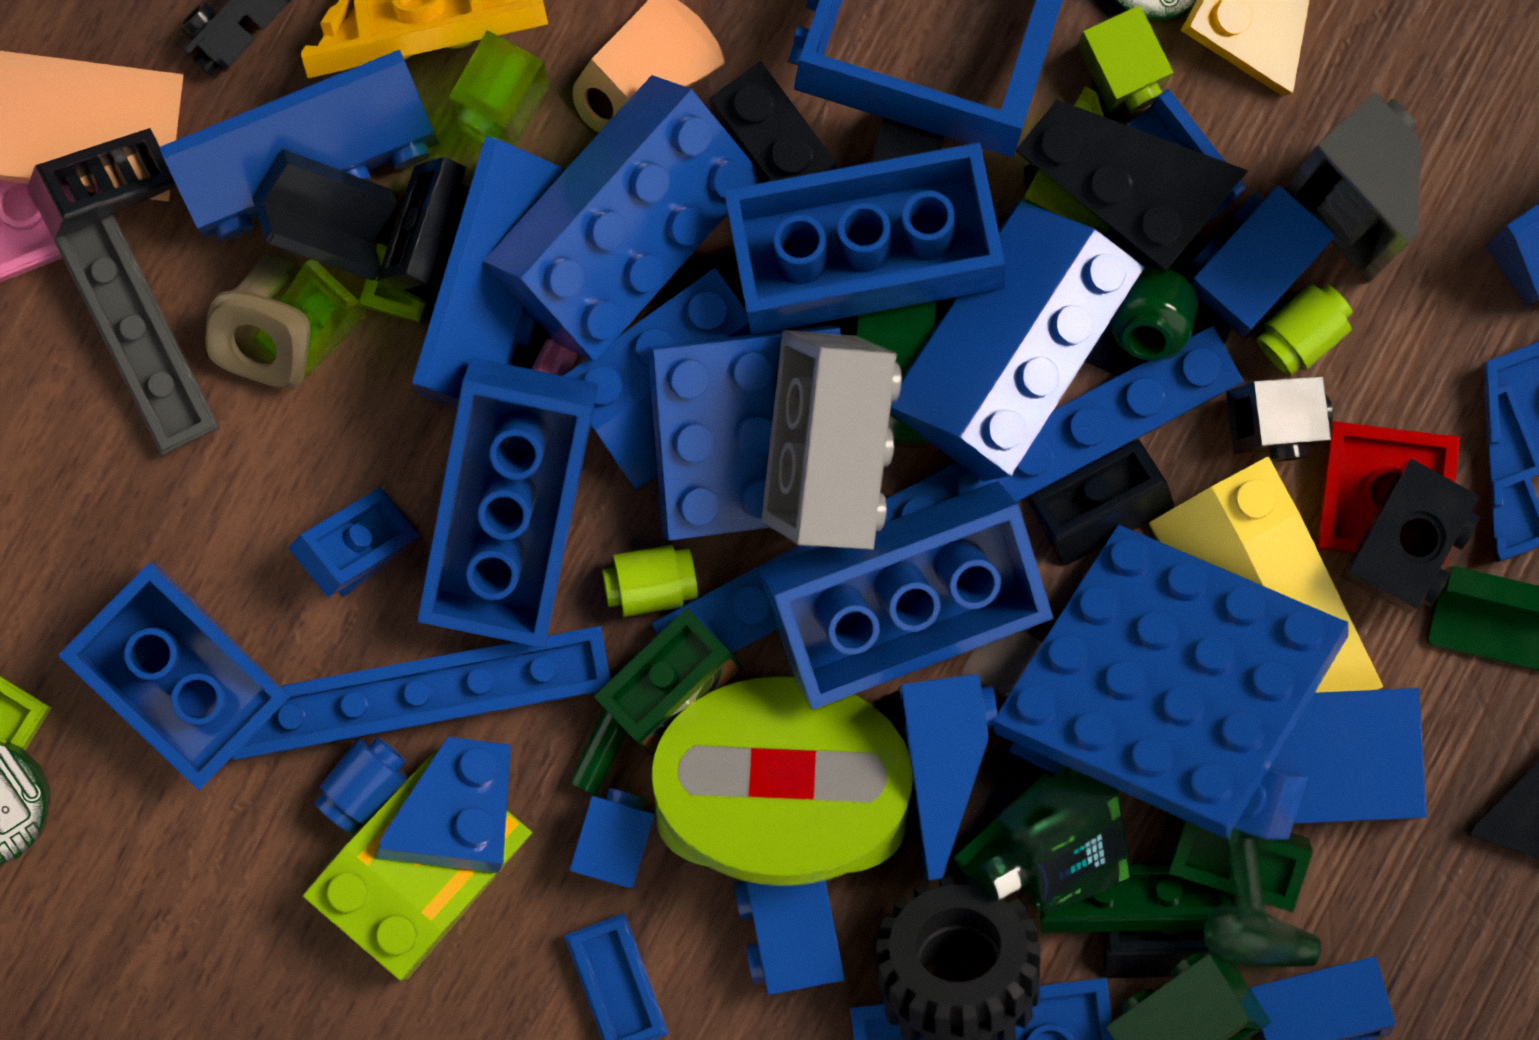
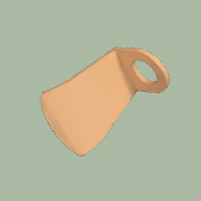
[572,0,725,133]

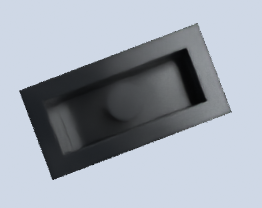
[709,61,837,183]

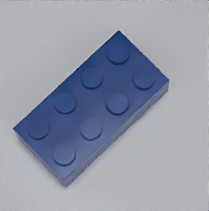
[483,75,762,362]
[724,142,1005,335]
[417,357,599,648]
[758,481,1054,710]

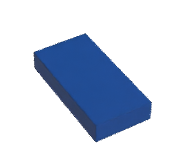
[564,913,669,1040]

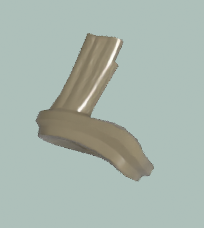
[205,254,310,390]

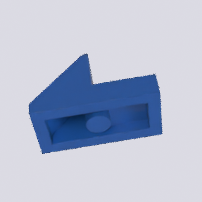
[288,487,420,598]

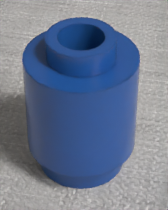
[314,737,408,835]

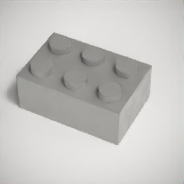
[761,330,901,549]

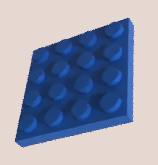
[993,524,1349,839]

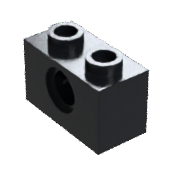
[1340,459,1480,614]

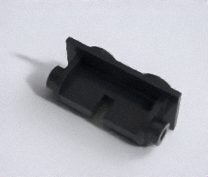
[175,0,292,77]

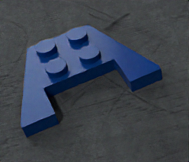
[1483,342,1539,563]

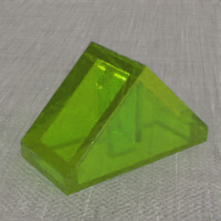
[254,259,368,381]

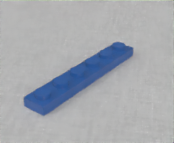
[232,626,611,761]

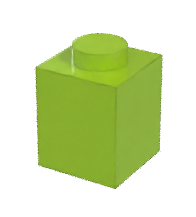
[1077,5,1174,113]

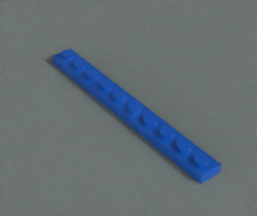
[652,326,1244,654]

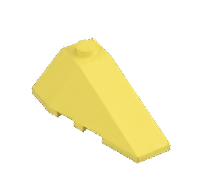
[1148,457,1383,693]

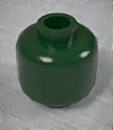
[1110,266,1198,361]

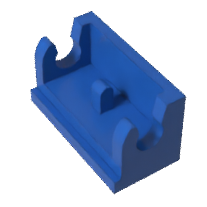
[1250,956,1396,1040]

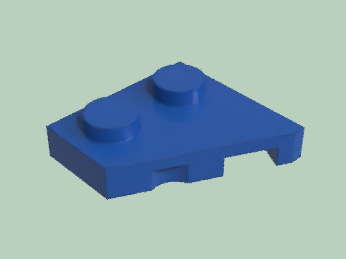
[375,737,511,873]

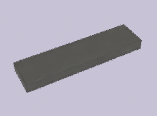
[52,215,220,456]

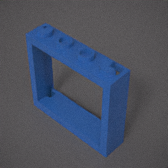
[787,0,1063,158]

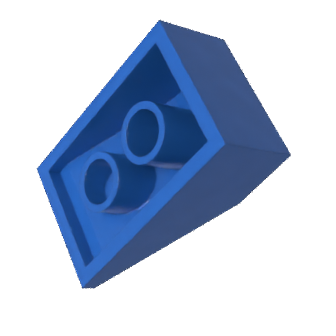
[58,561,290,790]
[897,674,998,881]

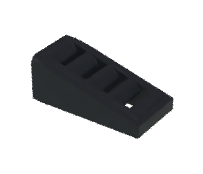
[28,128,176,239]

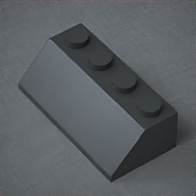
[1284,92,1421,283]

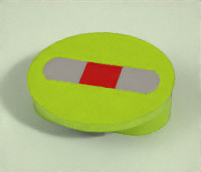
[652,677,913,886]

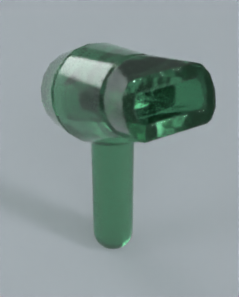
[1204,828,1321,968]

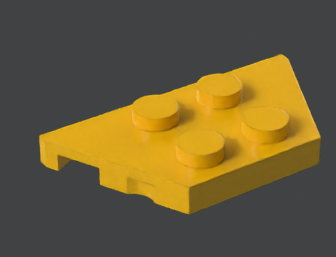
[301,0,548,78]

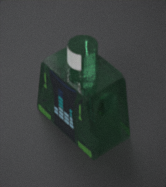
[977,767,1131,913]

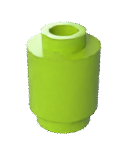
[1256,283,1353,377]
[602,545,698,618]

